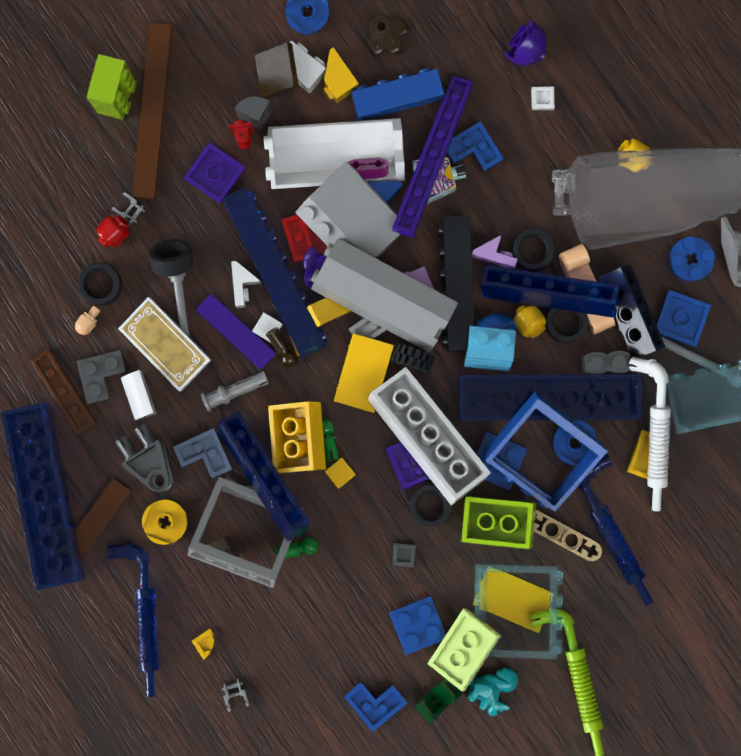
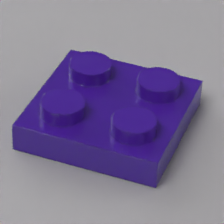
[184,142,246,205]

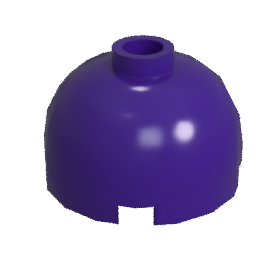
[504,20,547,66]

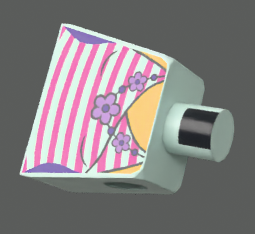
[412,158,466,204]

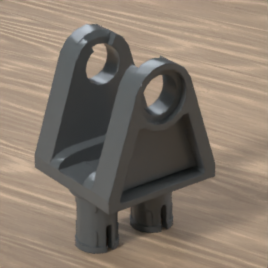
[115,423,174,492]

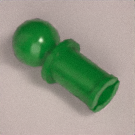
[322,419,340,462]
[275,537,319,559]

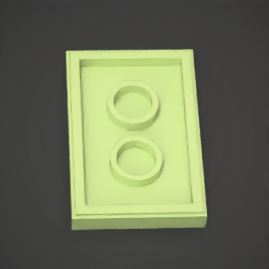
[427,608,502,692]

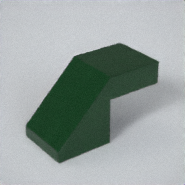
[415,677,464,724]

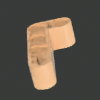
[558,244,615,335]

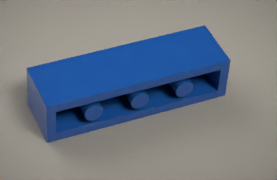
[351,68,444,121]

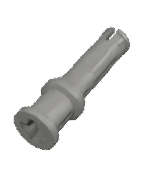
[200,371,269,412]

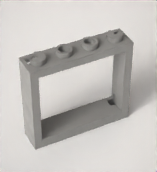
[188,477,303,588]

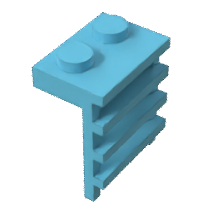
[464,326,516,371]

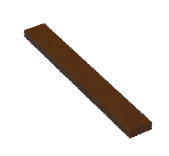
[132,23,172,200]

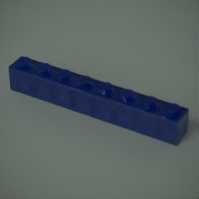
[222,187,327,360]

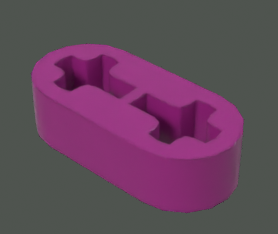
[348,158,389,179]

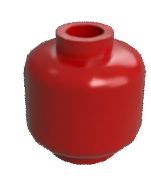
[96,214,130,247]

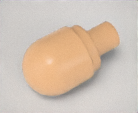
[75,305,101,335]

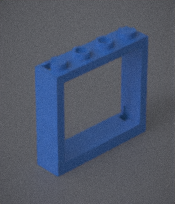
[483,392,608,512]

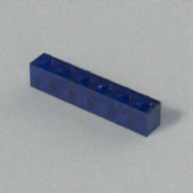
[481,265,620,318]
[218,411,310,542]

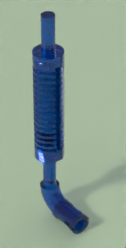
[578,453,654,606]
[107,542,159,697]

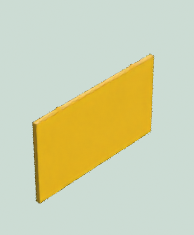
[334,333,394,413]
[473,565,555,633]

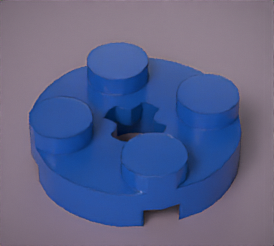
[285,0,330,36]
[669,236,715,282]
[552,421,597,465]

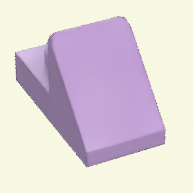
[471,235,517,270]

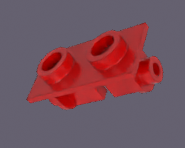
[229,120,255,150]

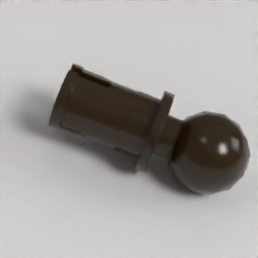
[266,327,298,368]

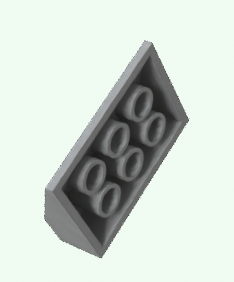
[295,161,401,259]

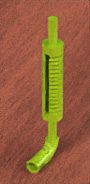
[529,607,605,756]

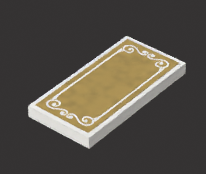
[118,297,212,392]

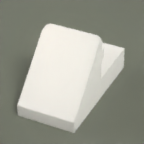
[231,261,261,308]

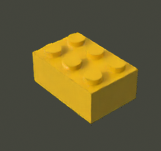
[268,402,326,474]

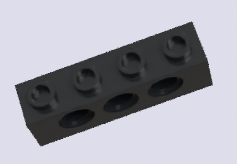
[599,265,666,358]

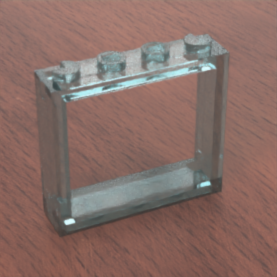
[475,564,563,659]

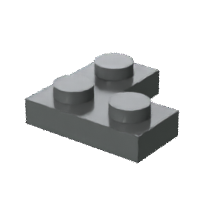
[77,350,127,405]

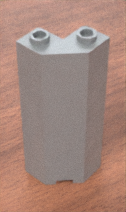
[311,238,458,352]

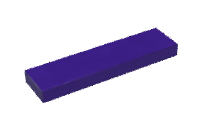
[196,293,276,370]

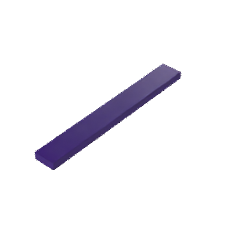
[392,75,473,238]

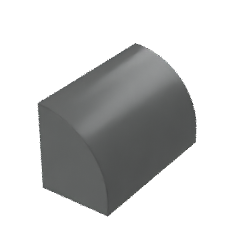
[235,97,272,131]

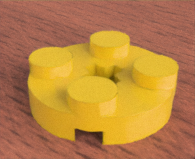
[142,499,188,545]

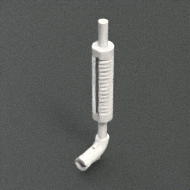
[629,357,671,511]

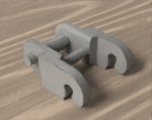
[112,192,145,223]
[222,678,250,712]

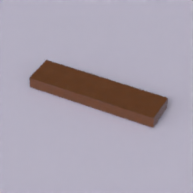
[30,348,97,435]
[60,478,132,564]

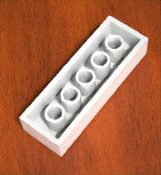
[368,367,491,505]

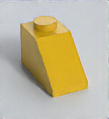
[323,47,359,103]

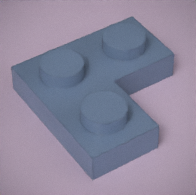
[173,428,233,479]

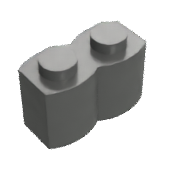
[581,351,630,376]

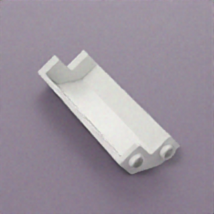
[264,118,405,189]

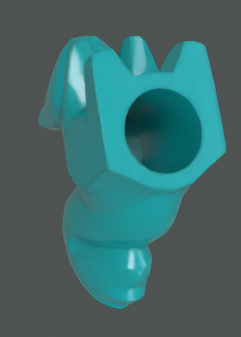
[467,667,518,716]

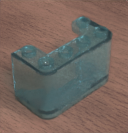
[666,360,741,434]

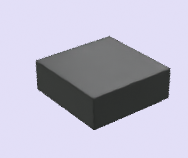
[392,543,416,567]

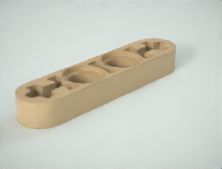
[534,510,602,561]

